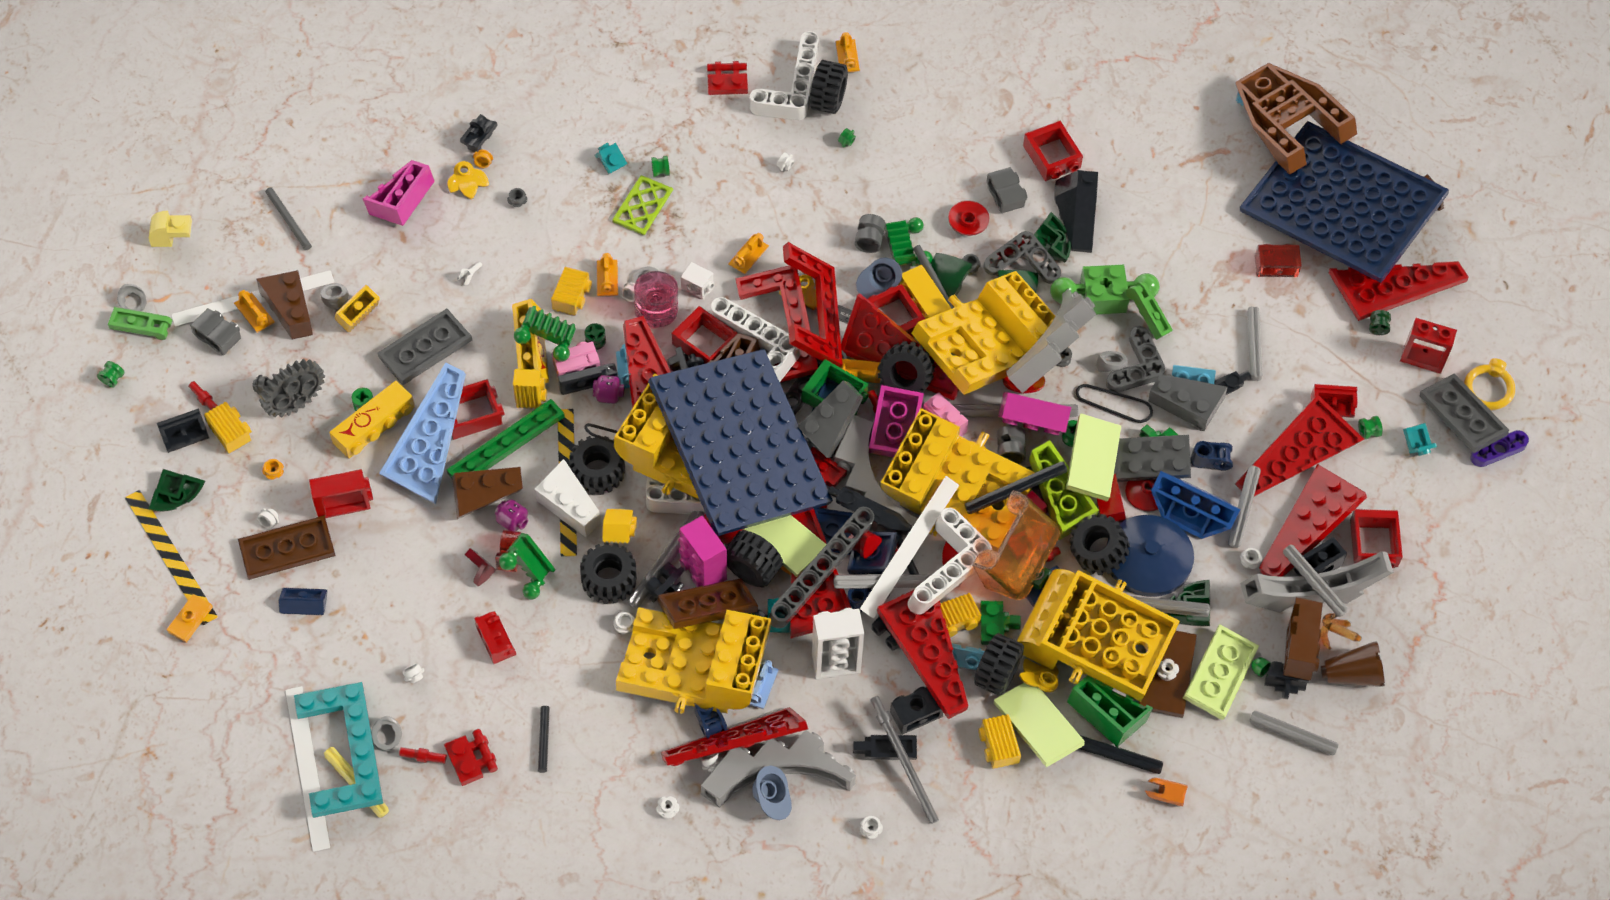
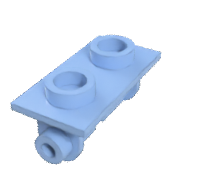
[750,659,779,709]

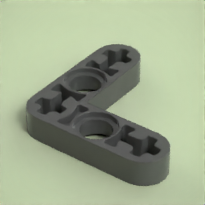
[983,231,1061,284]
[1106,326,1165,392]

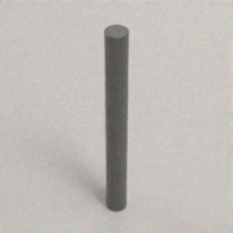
[265,187,312,250]
[913,245,954,309]

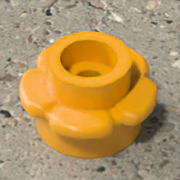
[473,149,493,168]
[262,459,284,480]

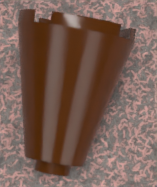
[1320,641,1385,687]

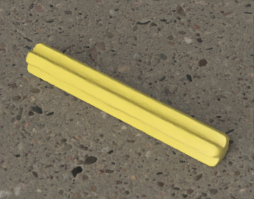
[324,747,389,818]

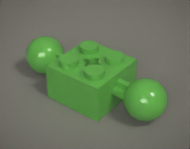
[1050,264,1160,315]

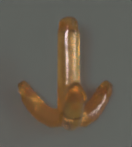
[1320,613,1362,650]

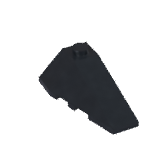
[1054,170,1098,253]

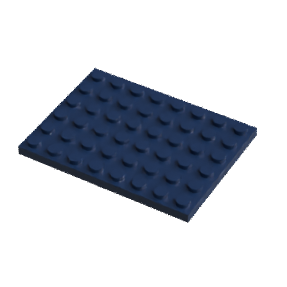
[1240,121,1449,283]
[648,349,833,536]

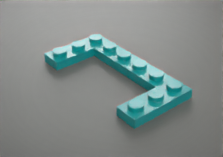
[294,682,383,818]

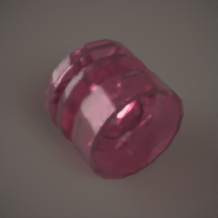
[634,271,678,328]

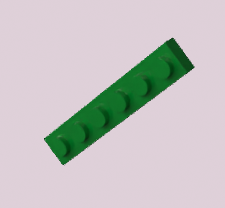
[446,399,565,480]

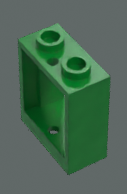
[801,359,869,416]

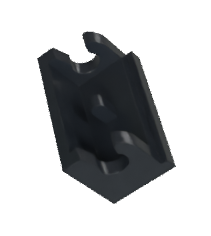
[157,408,209,453]

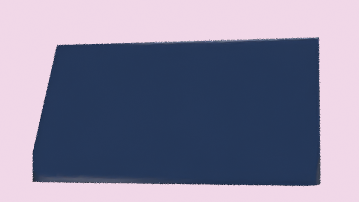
[278,588,328,615]

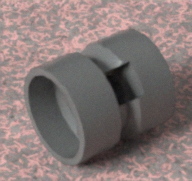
[855,214,886,253]
[997,425,1026,464]

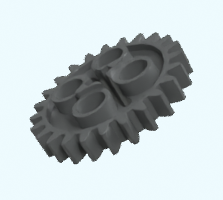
[259,359,325,418]

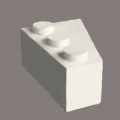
[535,459,601,538]

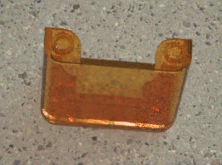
[972,490,1060,600]

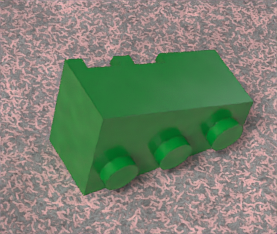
[1067,675,1153,747]

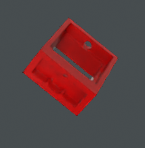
[1023,120,1083,181]
[867,284,925,338]
[671,306,738,364]
[1400,318,1457,374]
[452,379,505,440]
[309,469,373,518]
[1350,509,1403,568]

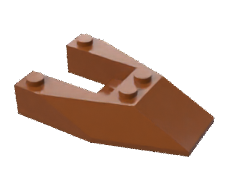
[1235,63,1357,174]

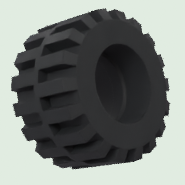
[810,60,848,114]
[878,341,935,393]
[569,436,625,495]
[1069,514,1130,575]
[726,530,783,588]
[580,542,637,604]
[974,633,1024,696]

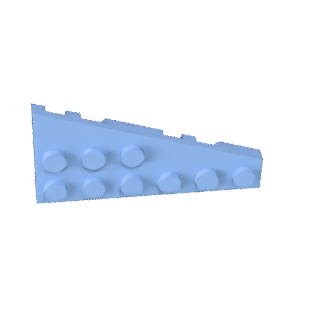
[379,363,466,504]

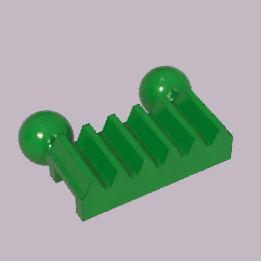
[885,217,933,267]
[514,306,576,362]
[499,533,556,600]

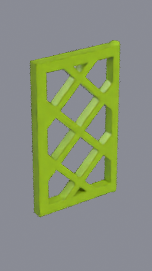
[612,175,674,235]

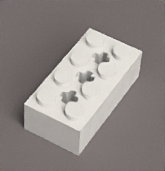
[811,608,864,680]

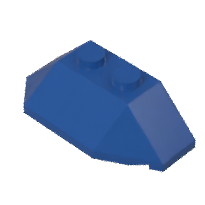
[1151,471,1241,539]

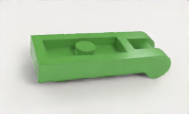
[1126,281,1173,340]
[108,307,173,340]

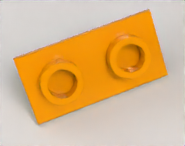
[835,32,860,72]
[728,233,769,274]
[597,253,618,296]
[234,290,275,333]
[840,359,881,383]

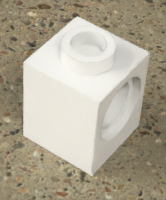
[681,262,715,299]

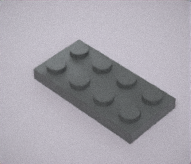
[378,308,472,385]
[1420,373,1509,453]
[1114,435,1191,482]

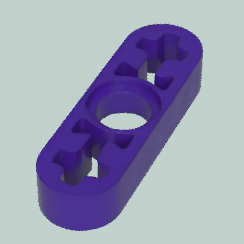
[1470,430,1529,467]

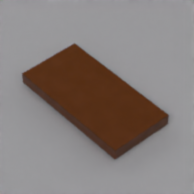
[238,515,336,580]
[658,578,758,629]
[1139,630,1197,718]

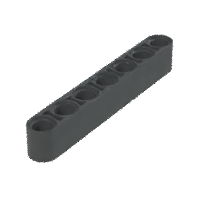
[769,507,874,628]

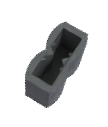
[986,167,1027,213]
[190,308,241,355]

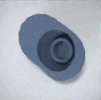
[856,257,902,299]
[752,765,792,820]

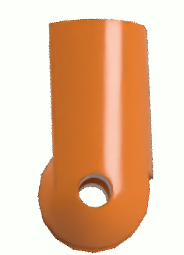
[1145,777,1188,807]

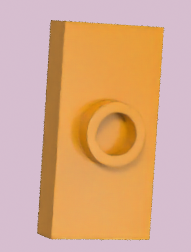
[166,594,213,643]

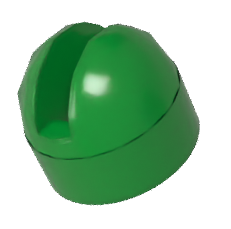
[1251,657,1271,677]

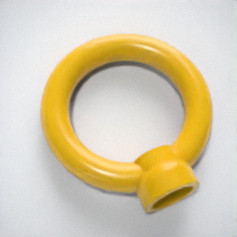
[1464,358,1515,410]

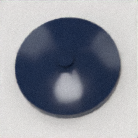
[1106,515,1194,597]

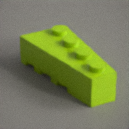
[1029,440,1099,540]

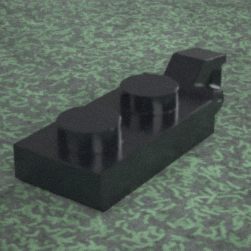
[558,363,618,395]
[853,735,917,760]

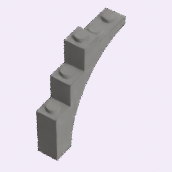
[1006,288,1096,393]
[834,415,918,536]
[1240,551,1394,613]
[701,730,856,808]

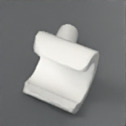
[458,262,482,285]

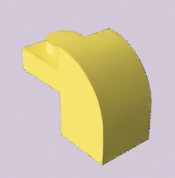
[148,211,192,247]

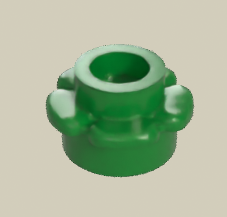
[838,128,856,147]

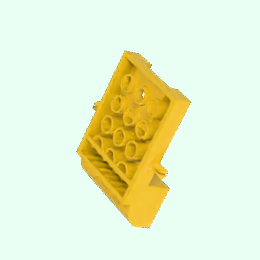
[911,271,1056,395]
[614,374,699,499]
[880,408,1035,553]
[1017,569,1180,702]
[616,607,771,714]

